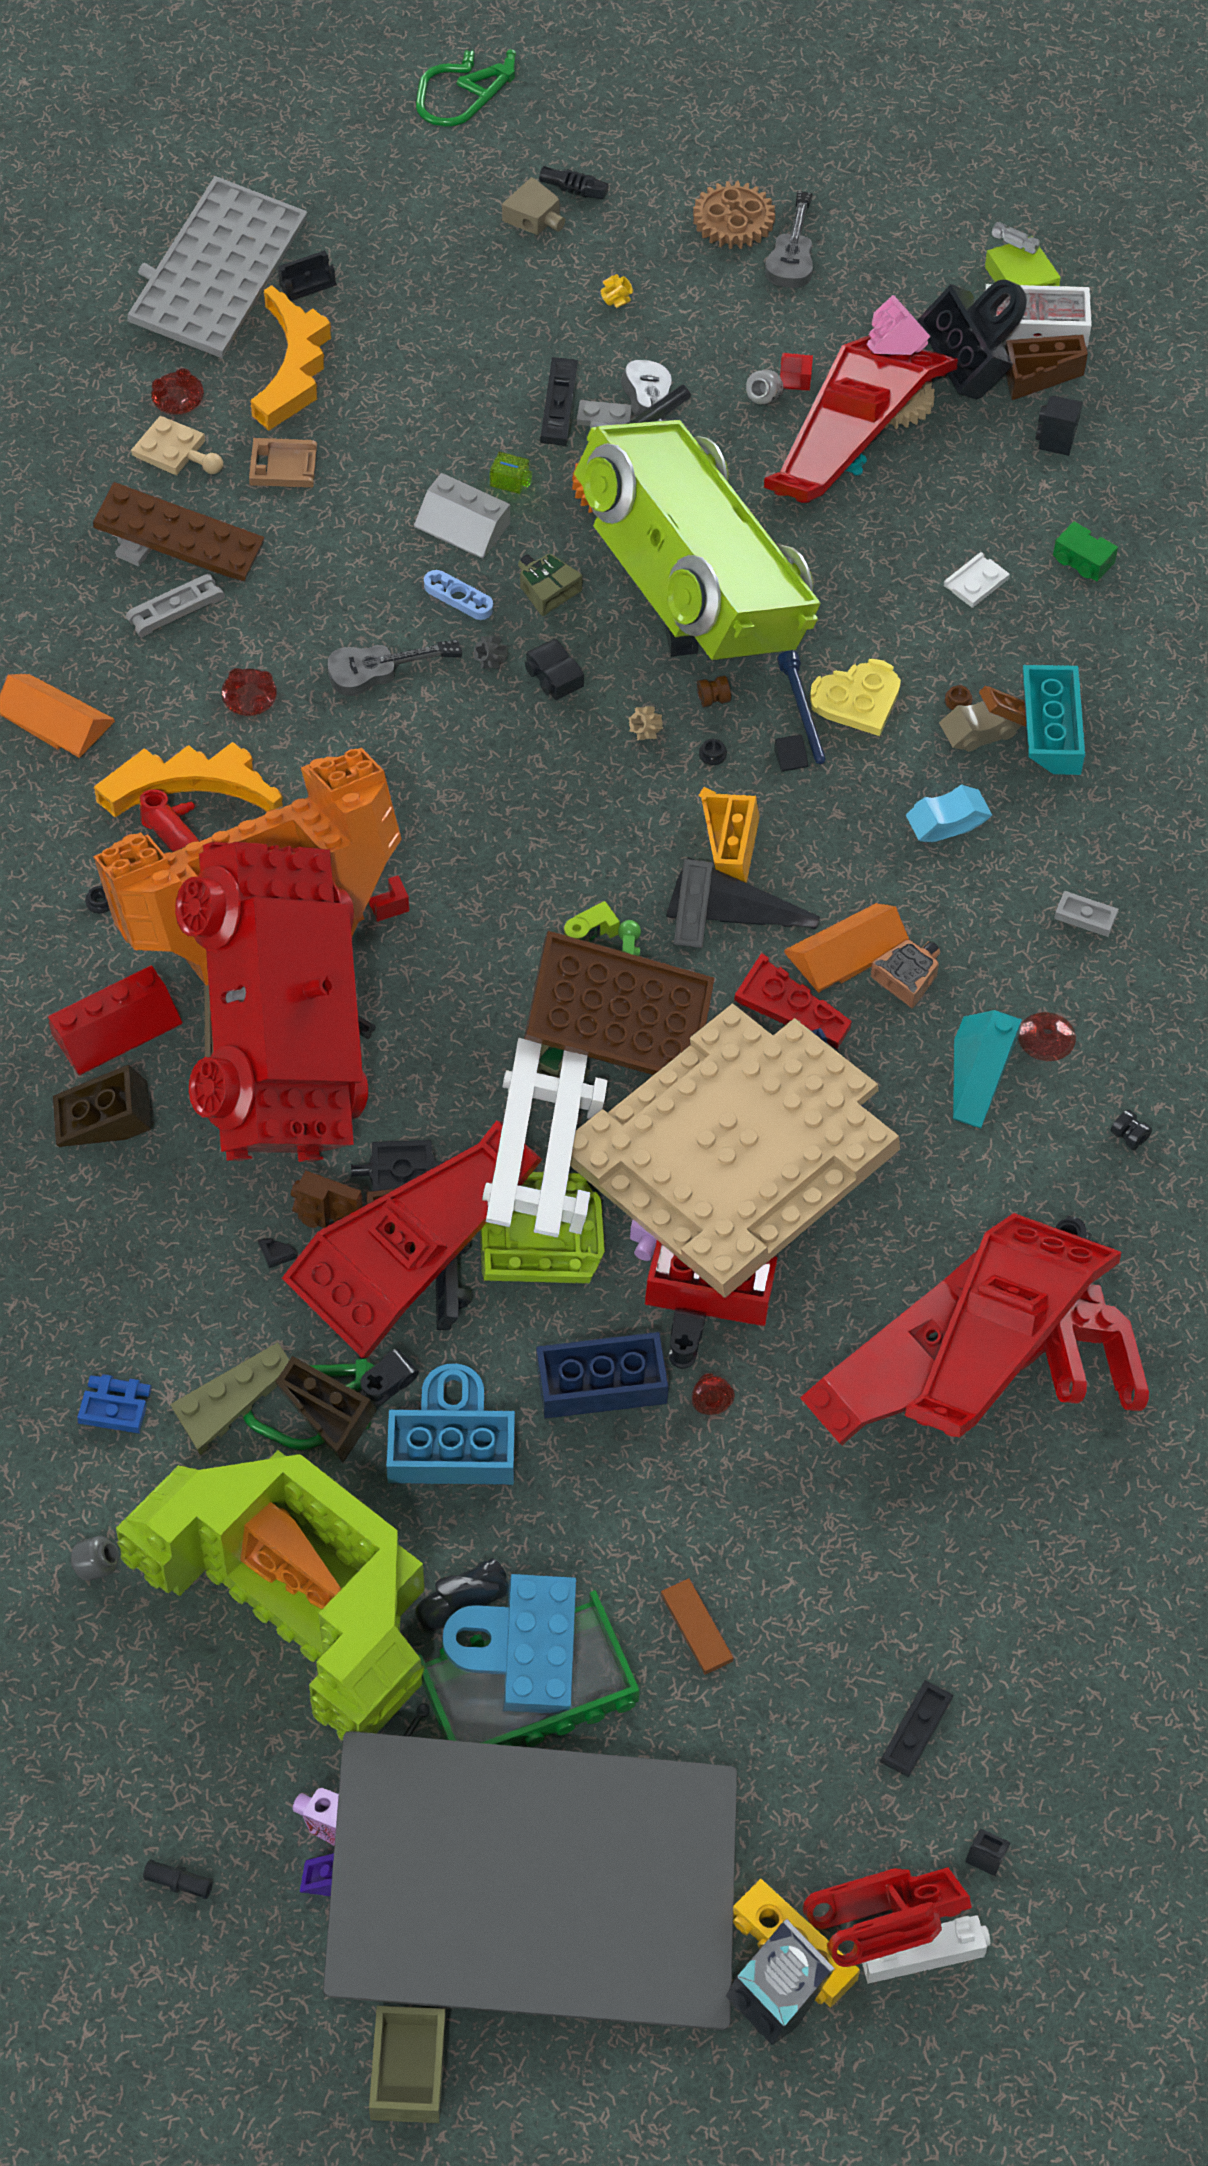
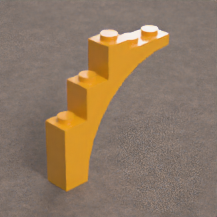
[251,285,331,431]
[94,742,283,817]

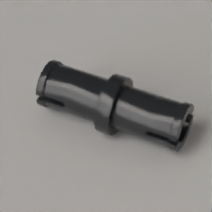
[143,1859,213,1899]

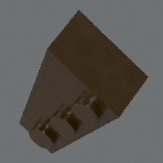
[276,1356,376,1463]

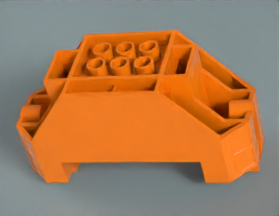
[93,748,402,986]

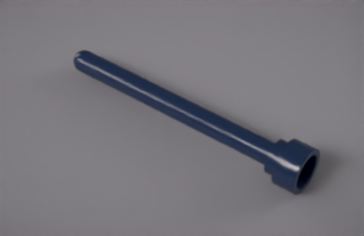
[777,650,826,764]

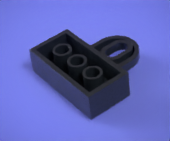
[917,280,1026,400]

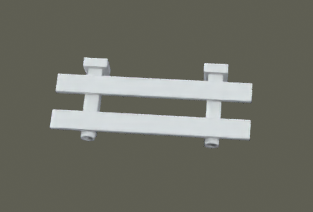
[482,1038,607,1238]

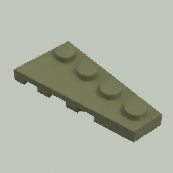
[170,1342,289,1455]

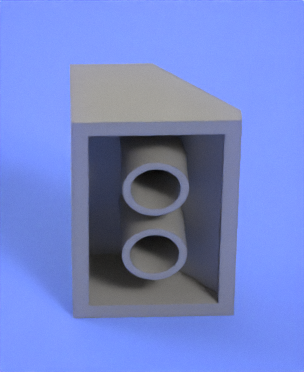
[414,473,510,559]

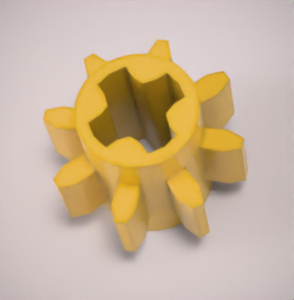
[601,274,633,308]

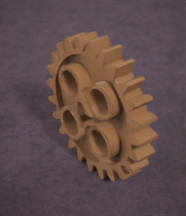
[693,181,775,249]

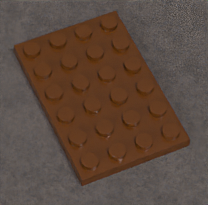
[524,931,715,1075]

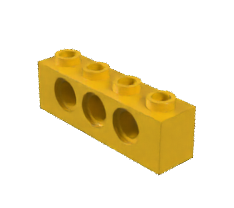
[733,1879,860,2008]

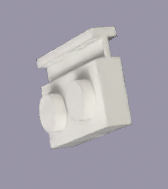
[944,552,1010,608]

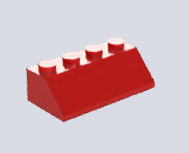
[48,965,182,1076]
[645,1240,778,1326]

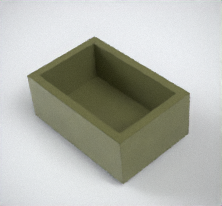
[369,2006,446,2123]

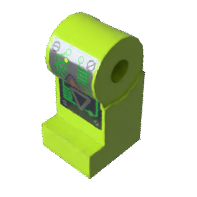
[564,901,620,942]

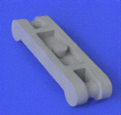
[126,574,225,638]

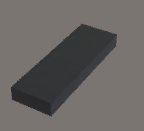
[880,1680,954,1777]

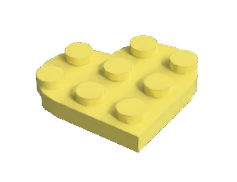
[810,659,901,736]

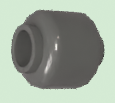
[71,1536,119,1581]

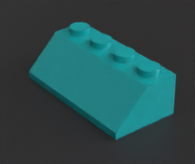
[1022,665,1085,775]

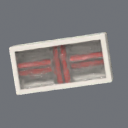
[985,284,1091,347]

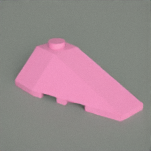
[867,295,931,355]

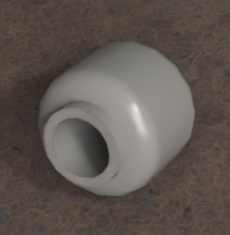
[746,370,783,405]

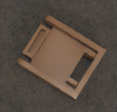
[249,438,317,487]

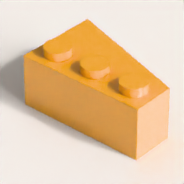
[700,793,760,883]

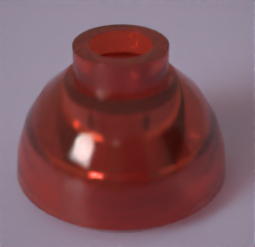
[692,1374,735,1415]

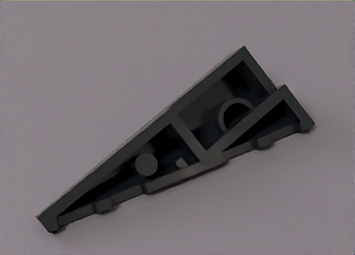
[666,857,820,929]

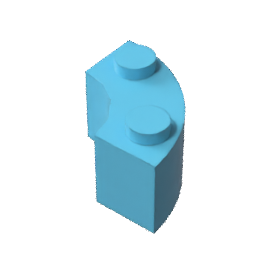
[906,785,992,842]

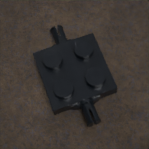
[351,1140,446,1191]

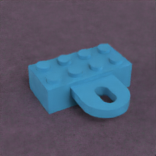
[387,1363,515,1485]
[442,1574,576,1714]

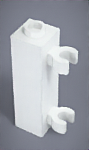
[862,1915,990,1984]

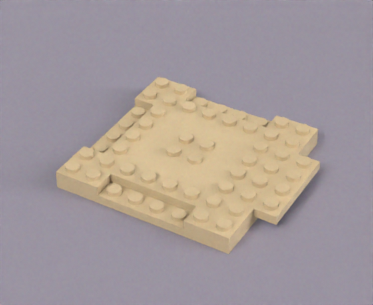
[570,1003,900,1298]

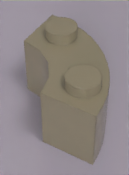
[939,701,1022,752]

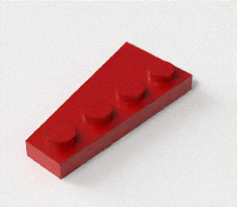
[734,953,852,1049]

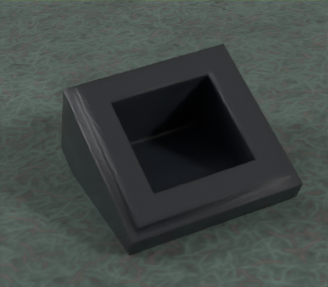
[774,734,808,772]
[965,1829,1010,1876]

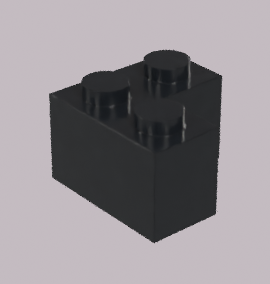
[1035,395,1083,456]

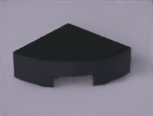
[258,1238,298,1268]

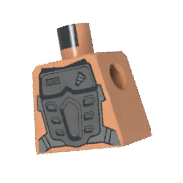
[871,940,940,1008]

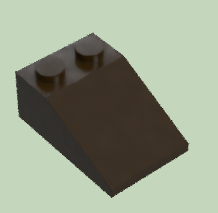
[53,1065,151,1147]

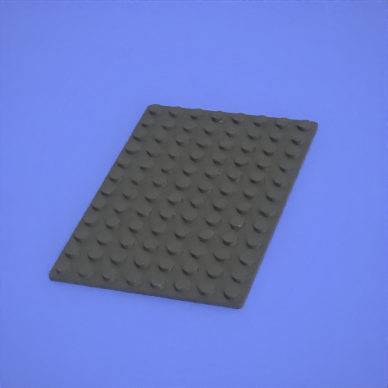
[323,1731,737,2030]

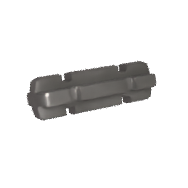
[992,222,1040,254]

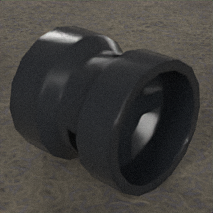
[1110,1109,1153,1151]

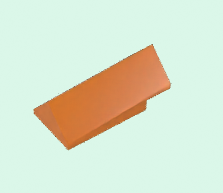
[0,674,115,758]
[784,903,909,993]

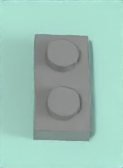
[1054,891,1119,937]

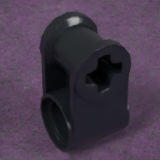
[669,1308,706,1369]
[361,1349,419,1407]

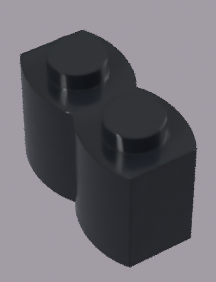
[525,638,584,700]

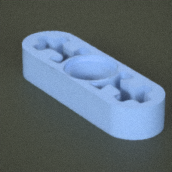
[424,570,493,620]

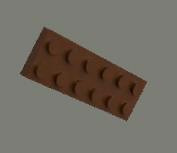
[93,482,264,581]

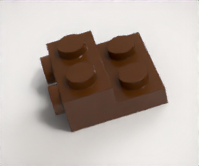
[291,1170,362,1228]

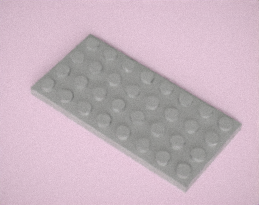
[127,176,307,358]

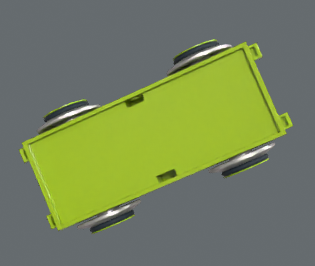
[574,420,821,660]

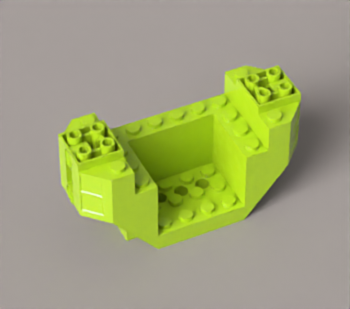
[116,1450,425,1741]

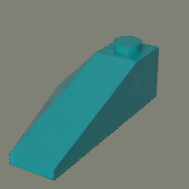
[953,1010,1022,1129]

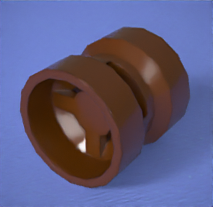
[697,675,731,708]

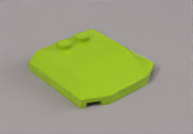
[480,1172,605,1283]

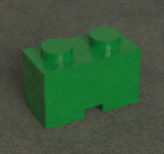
[1053,521,1118,582]

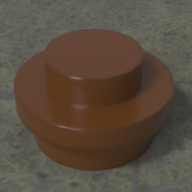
[945,685,972,710]

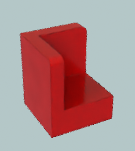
[780,353,813,391]
[368,875,409,922]

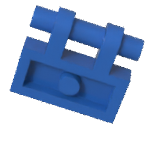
[77,1374,152,1434]

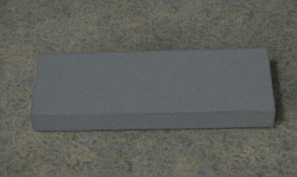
[673,859,713,948]

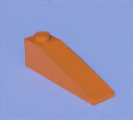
[240,1502,341,1609]

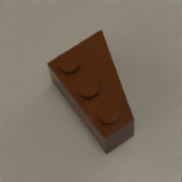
[1005,334,1088,400]

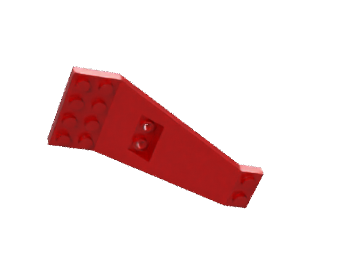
[764,336,958,503]
[282,1120,542,1358]
[905,1213,1121,1438]
[800,1250,1045,1445]

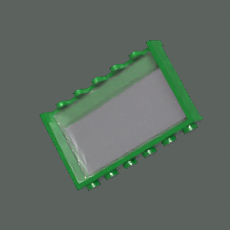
[418,1590,639,1747]

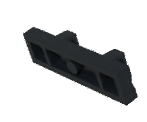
[540,357,578,446]
[435,1242,472,1330]

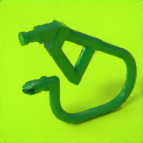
[416,48,516,126]
[242,1359,375,1450]

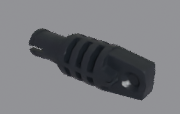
[539,166,609,199]

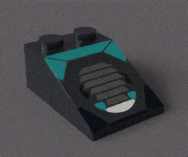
[726,1919,835,2045]

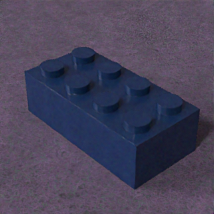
[536,1332,668,1419]

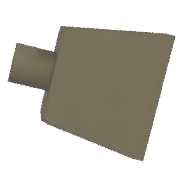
[502,177,565,235]

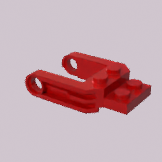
[1043,1284,1149,1412]
[803,1867,972,1967]

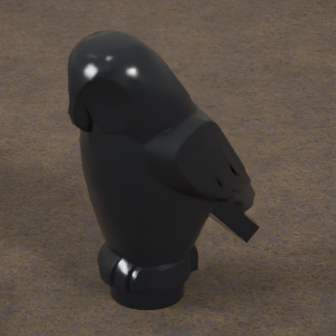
[415,1558,509,1631]

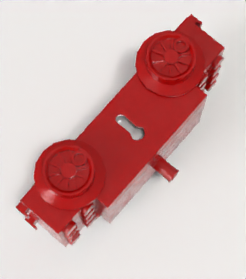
[175,842,368,1162]

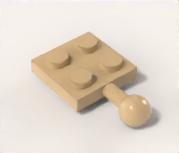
[131,416,223,476]

